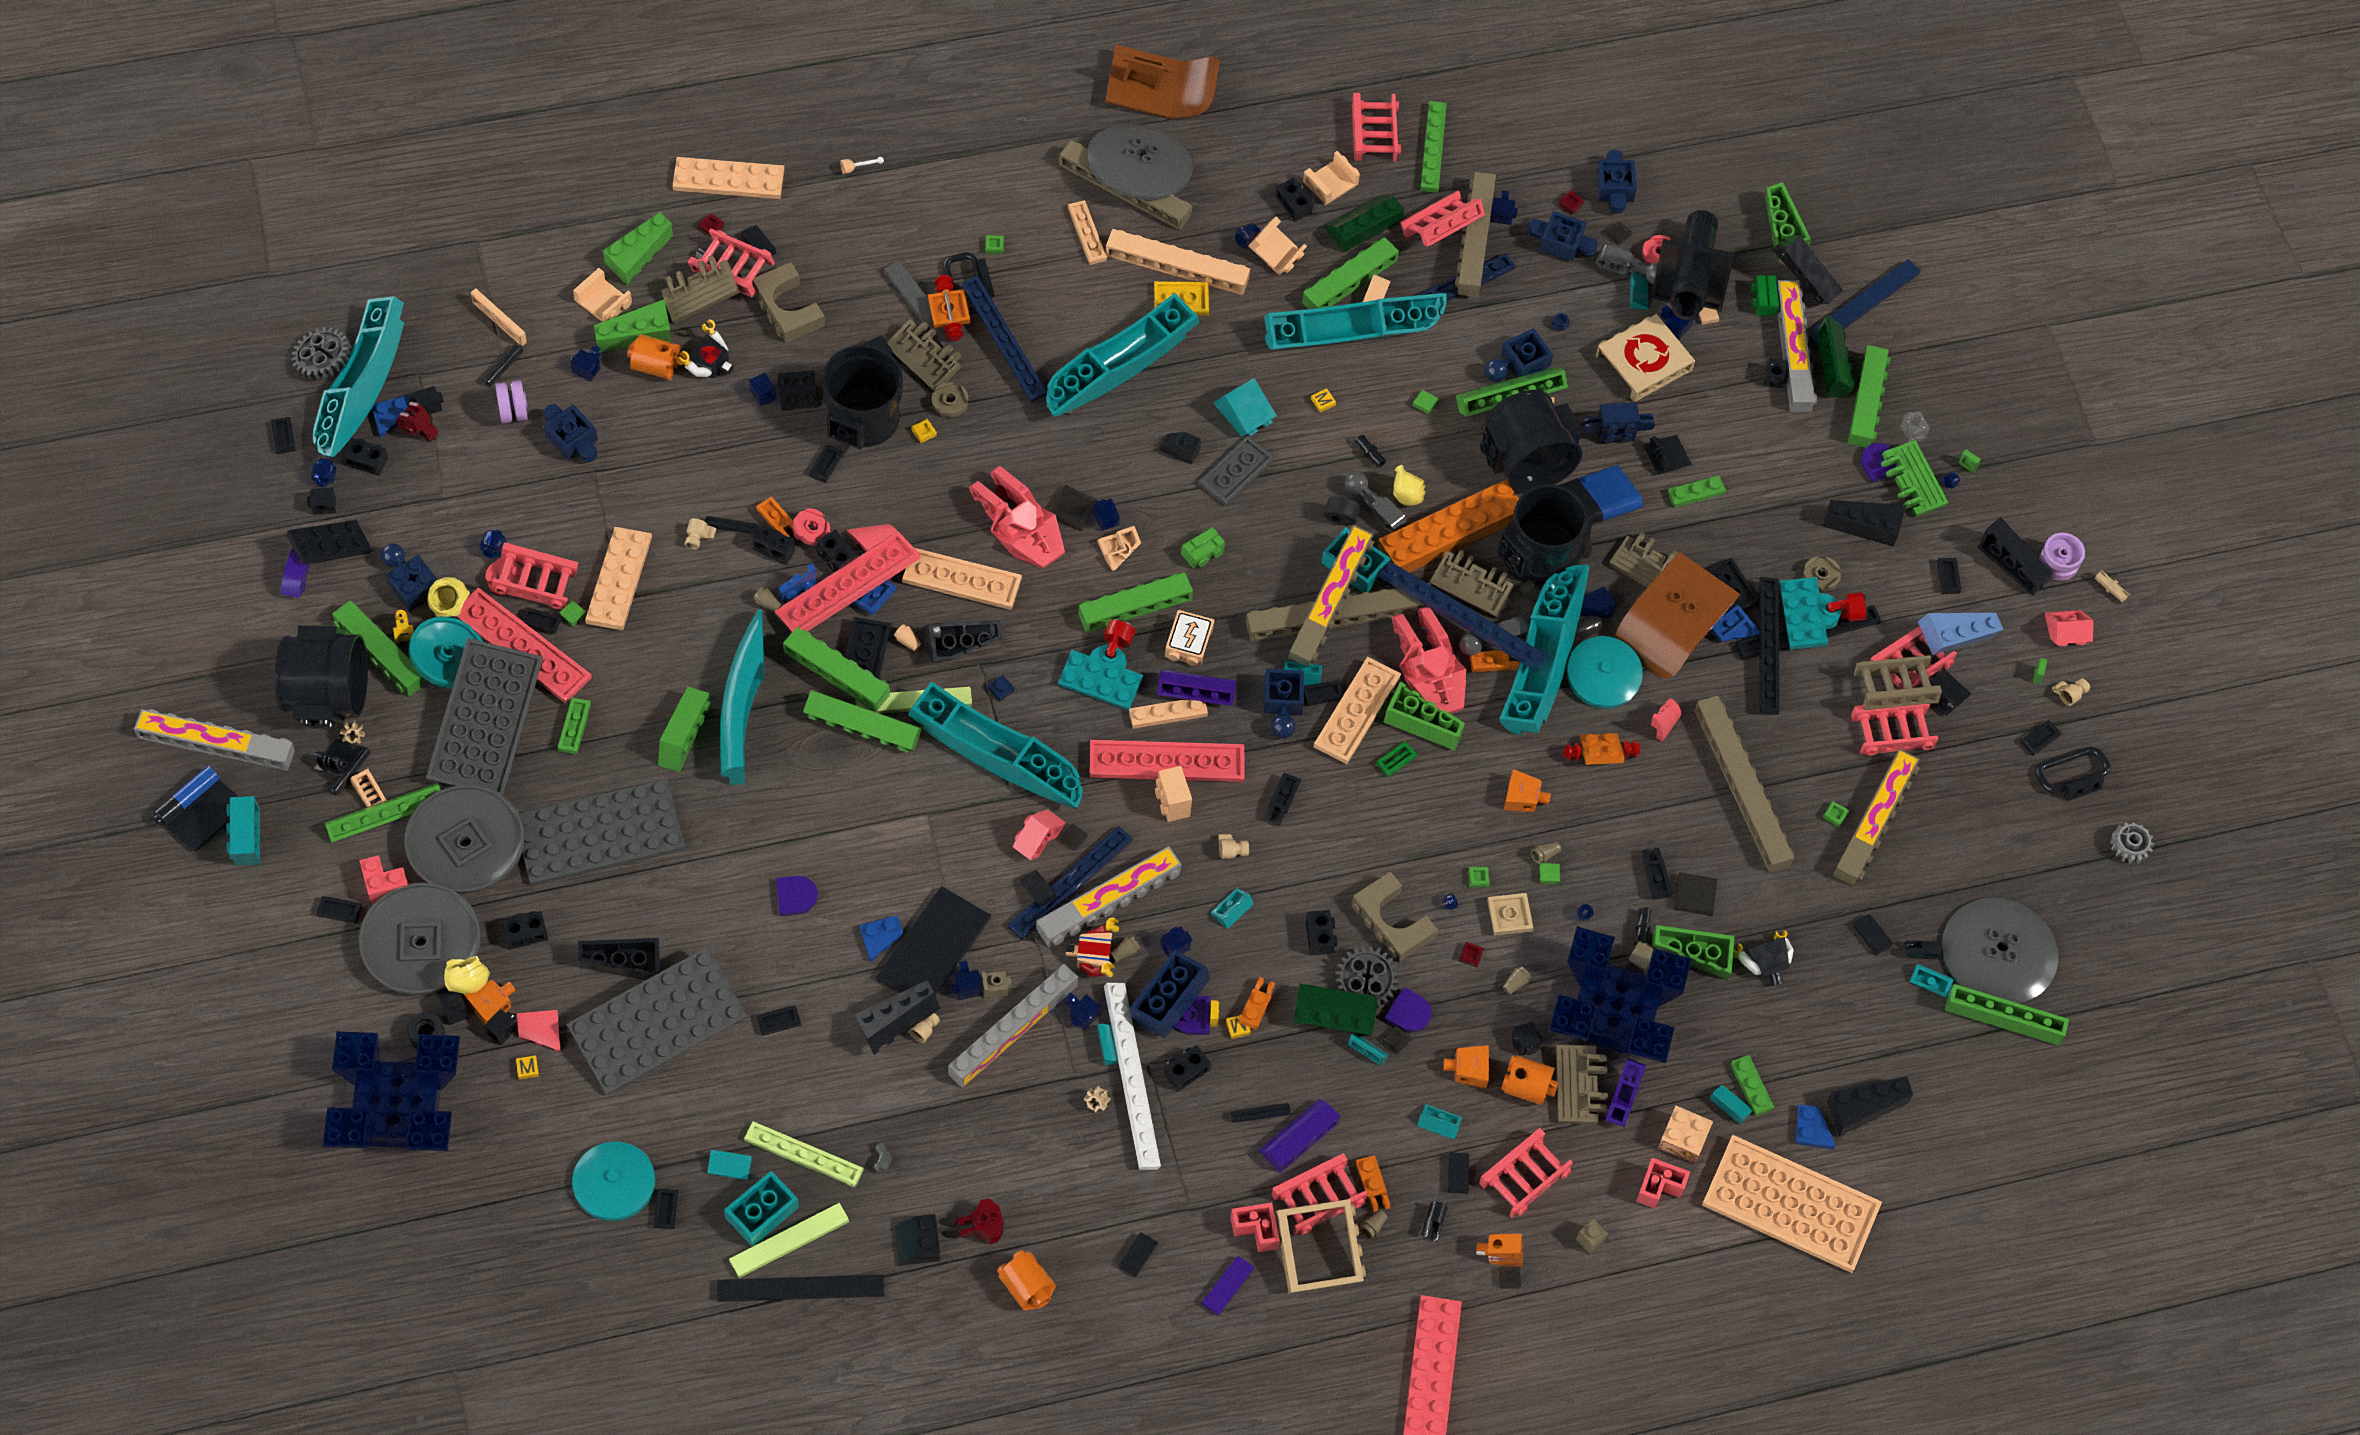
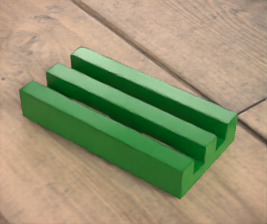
[1375,741,1418,778]

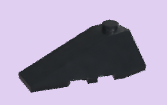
[921,620,1002,662]

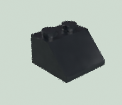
[895,1214,940,1266]

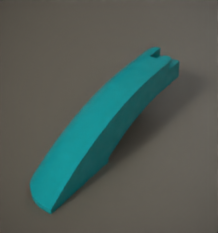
[1500,564,1589,735]
[720,609,765,785]
[908,681,1083,809]

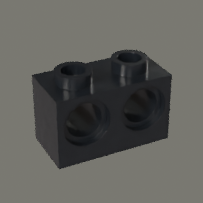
[1275,177,1314,222]
[342,437,388,476]
[752,524,796,565]
[816,529,857,572]
[1305,910,1337,956]
[502,911,548,950]
[1164,1045,1211,1092]

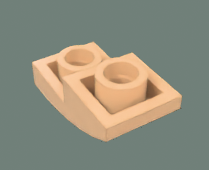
[1363,275,1390,302]

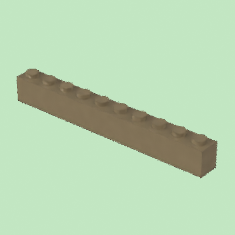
[1246,583,1434,642]
[1694,696,1795,873]

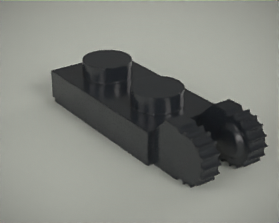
[1265,773,1302,826]
[1642,848,1672,900]

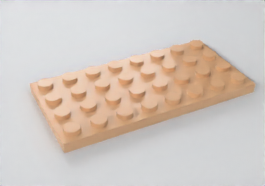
[1702,1135,1882,1273]

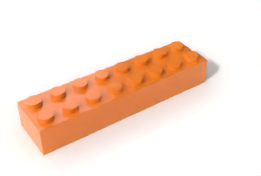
[1377,480,1519,573]

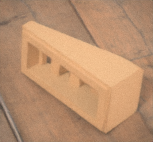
[350,769,387,807]

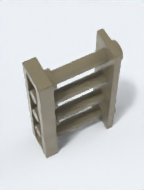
[1854,655,1942,710]

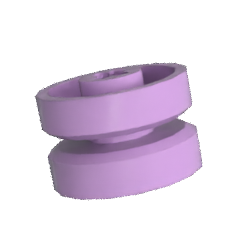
[495,380,528,424]
[2039,532,2085,581]

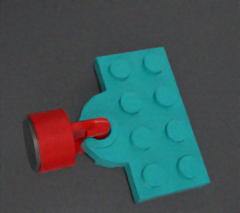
[1779,577,1867,650]
[1058,619,1143,711]

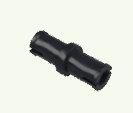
[1355,434,1386,468]
[1634,907,1652,946]

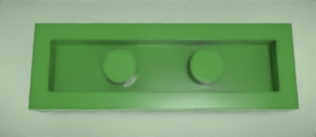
[1667,476,1726,508]
[558,698,591,755]
[1730,1055,1774,1116]

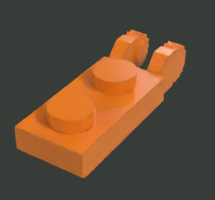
[756,497,794,537]
[1469,650,1520,672]
[1238,977,1275,1030]
[1355,1155,1390,1212]

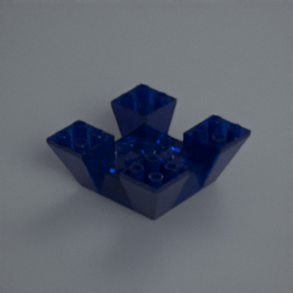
[1549,926,1692,1064]
[323,1031,460,1151]

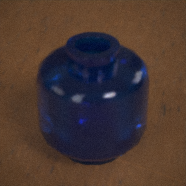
[1235,223,1261,249]
[310,458,337,488]
[479,529,507,558]

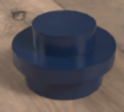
[1552,313,1570,331]

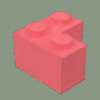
[1013,809,1066,860]
[359,855,408,905]
[1636,1158,1690,1209]
[1230,1203,1280,1253]

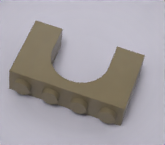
[752,262,825,343]
[1352,871,1438,962]

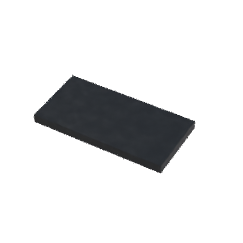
[876,886,991,996]

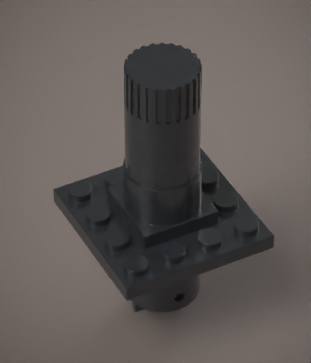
[1651,210,1735,320]

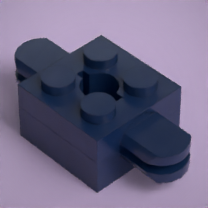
[1596,150,1637,214]
[1528,211,1598,262]
[1581,402,1655,443]
[543,404,598,463]

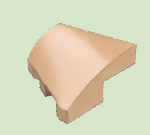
[1097,526,1141,571]

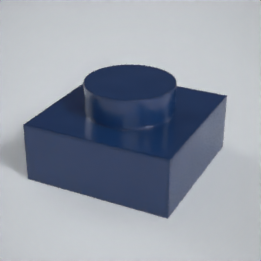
[988,674,1015,701]

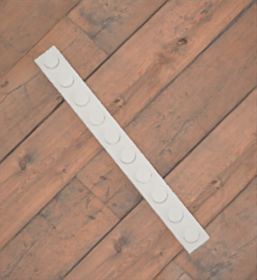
[1104,983,1161,1170]

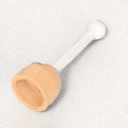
[840,157,884,174]

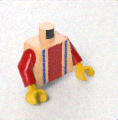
[1066,918,1119,978]

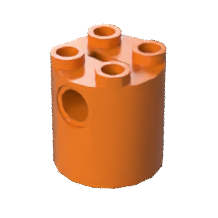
[627,334,680,381]
[1501,1055,1558,1105]
[997,1250,1056,1311]

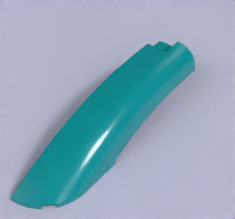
[1046,293,1199,417]
[1264,293,1447,350]
[313,296,404,457]

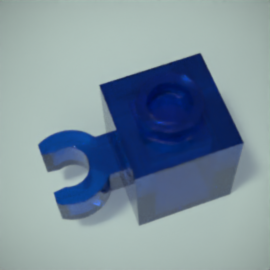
[1490,190,1518,225]
[1660,305,1694,339]
[570,345,601,382]
[1093,498,1120,531]
[1160,926,1192,958]
[952,960,983,1001]
[1065,992,1101,1030]

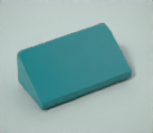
[1630,272,1648,310]
[1283,661,1322,685]
[1210,888,1254,928]
[1909,963,1954,997]
[1097,1024,1119,1066]
[1348,1033,1389,1066]
[1710,1085,1753,1125]
[1417,1104,1463,1139]
[708,1150,752,1180]

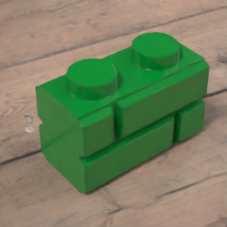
[1750,275,1780,316]

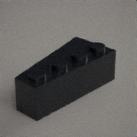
[1772,235,1843,304]
[1822,500,1906,547]
[1978,516,2052,596]
[578,938,660,980]
[855,980,941,1055]
[1827,1076,1913,1137]

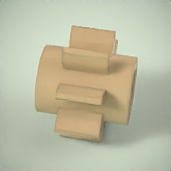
[340,720,365,744]
[1084,1086,1111,1112]

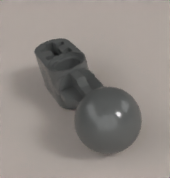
[1596,245,1658,284]
[1344,471,1407,534]
[1459,616,1530,656]

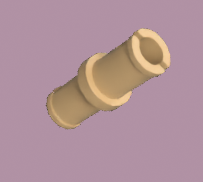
[2094,570,2130,603]

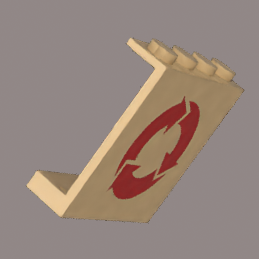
[1596,314,1695,402]

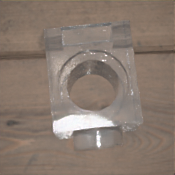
[1900,411,1930,442]

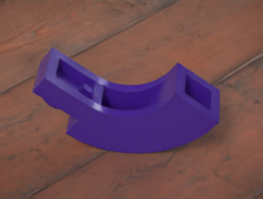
[281,548,311,598]
[1606,1058,1646,1127]

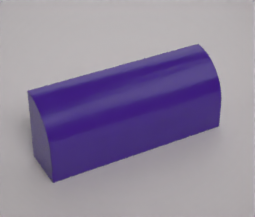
[1157,669,1237,706]
[1258,1099,1340,1173]

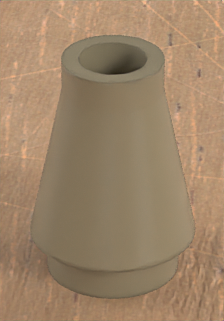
[753,587,782,612]
[1531,841,1561,863]
[1110,936,1141,963]
[1502,966,1531,995]
[1359,1210,1387,1240]

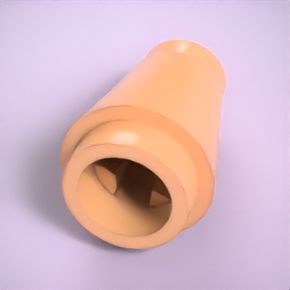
[894,624,922,652]

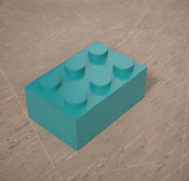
[1321,527,1391,593]
[226,796,260,866]
[724,1171,799,1247]

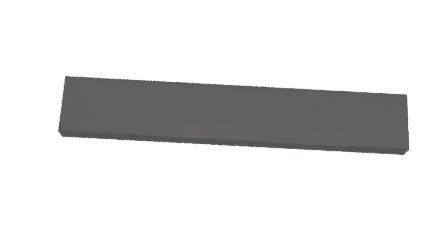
[884,261,957,349]

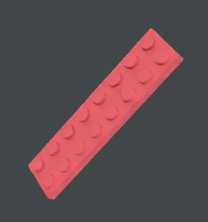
[774,531,921,633]
[453,588,592,704]
[1090,740,1244,782]
[1403,1295,1462,1435]

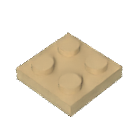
[1487,893,1533,936]

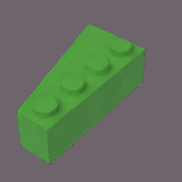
[1765,182,1811,261]
[603,212,673,286]
[594,300,671,353]
[1384,681,1465,750]
[658,687,711,772]
[1652,925,1734,980]

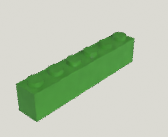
[1302,237,1399,309]
[1847,345,1890,448]
[1456,366,1568,417]
[1078,572,1193,633]
[332,600,427,697]
[783,627,890,712]
[803,690,922,752]
[1945,984,2069,1046]

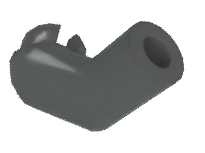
[874,1143,892,1173]

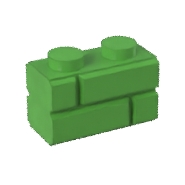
[1181,527,1225,569]

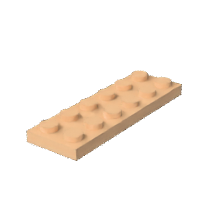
[673,157,784,199]
[585,527,652,630]
[902,548,1022,610]
[1314,657,1401,764]

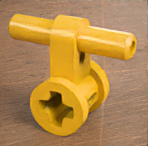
[393,610,414,645]

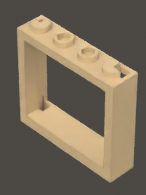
[1275,1199,1366,1294]

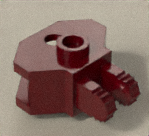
[396,402,438,442]
[955,1198,1004,1245]

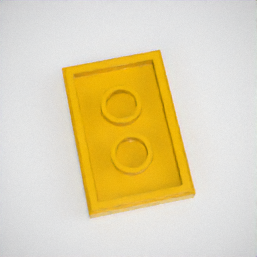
[1154,281,1209,316]

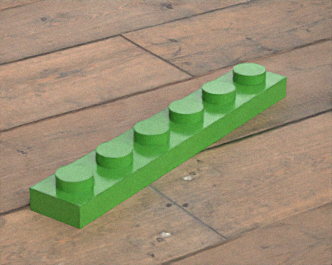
[1420,101,1447,193]
[325,783,441,842]

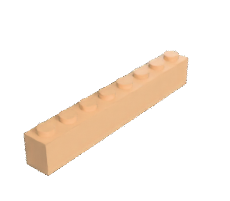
[1105,229,1250,295]

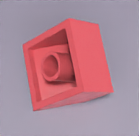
[2045,610,2093,646]

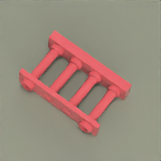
[1352,93,1401,162]
[1400,191,1485,247]
[688,229,775,297]
[491,542,578,609]
[1869,626,1957,690]
[1851,704,1938,756]
[1479,1128,1573,1218]
[1272,1153,1368,1236]

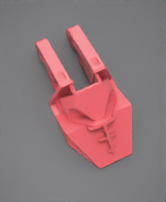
[969,466,1065,569]
[1392,606,1466,714]

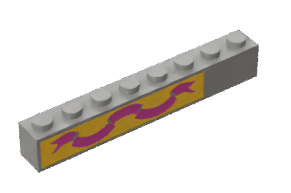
[1777,280,1817,412]
[134,709,295,771]
[1036,846,1182,947]
[948,964,1078,1088]

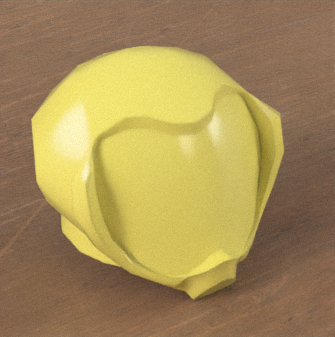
[1393,465,1426,506]
[427,577,470,617]
[444,956,490,994]

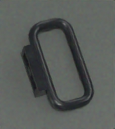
[943,252,995,315]
[2035,747,2111,801]

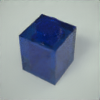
[749,373,776,406]

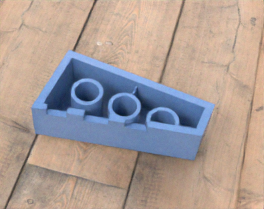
[1918,613,2004,655]

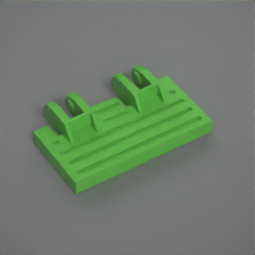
[1881,440,1949,517]

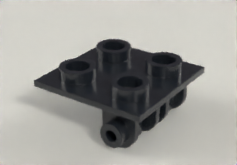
[778,370,818,410]
[1643,435,1691,475]
[1929,669,1971,716]
[313,739,365,778]

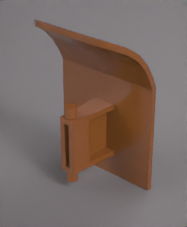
[1105,45,1219,119]
[1615,552,1740,679]

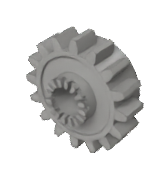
[2110,822,2154,864]

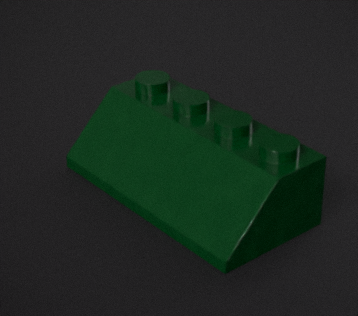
[1324,195,1405,252]
[1816,316,1855,398]
[1293,983,1378,1036]

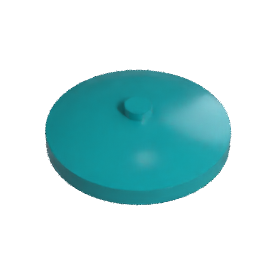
[409,617,483,688]
[1566,636,1643,709]
[572,1142,655,1221]

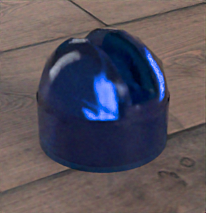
[1944,472,1960,489]
[1442,893,1459,910]
[1577,904,1594,921]

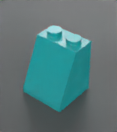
[1214,378,1277,437]

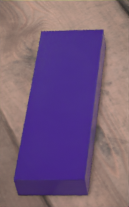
[1202,1256,1254,1316]

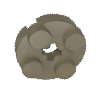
[932,382,968,418]
[1802,557,1841,594]

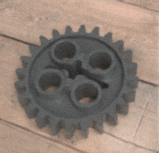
[291,327,351,380]
[1335,946,1399,1008]

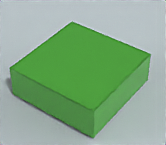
[985,235,1004,254]
[1413,390,1438,414]
[1958,449,1981,473]
[559,600,587,627]
[2033,658,2047,684]
[1822,801,1849,827]
[1539,863,1560,884]
[1468,867,1490,888]

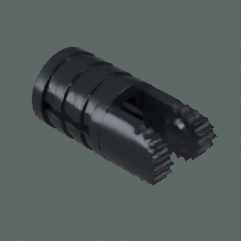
[1904,940,1942,959]
[1421,1201,1448,1242]

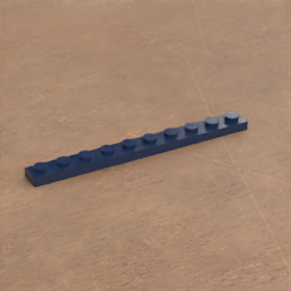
[1378,561,1548,672]

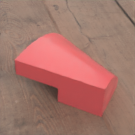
[847,524,898,552]
[1651,698,1681,742]
[517,1010,561,1052]

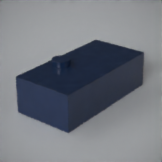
[1129,950,1210,1038]

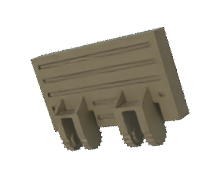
[661,255,740,324]
[887,319,961,392]
[1609,532,1677,587]
[1429,550,1513,618]
[1555,1045,1608,1125]

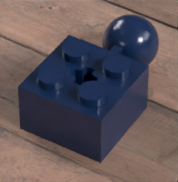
[1484,328,1553,382]
[381,543,438,612]
[1264,669,1304,739]

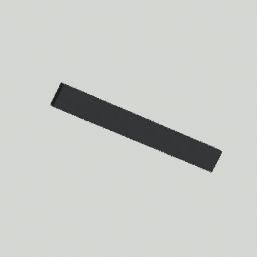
[1759,577,1780,715]
[1735,605,1881,660]
[717,1274,884,1302]

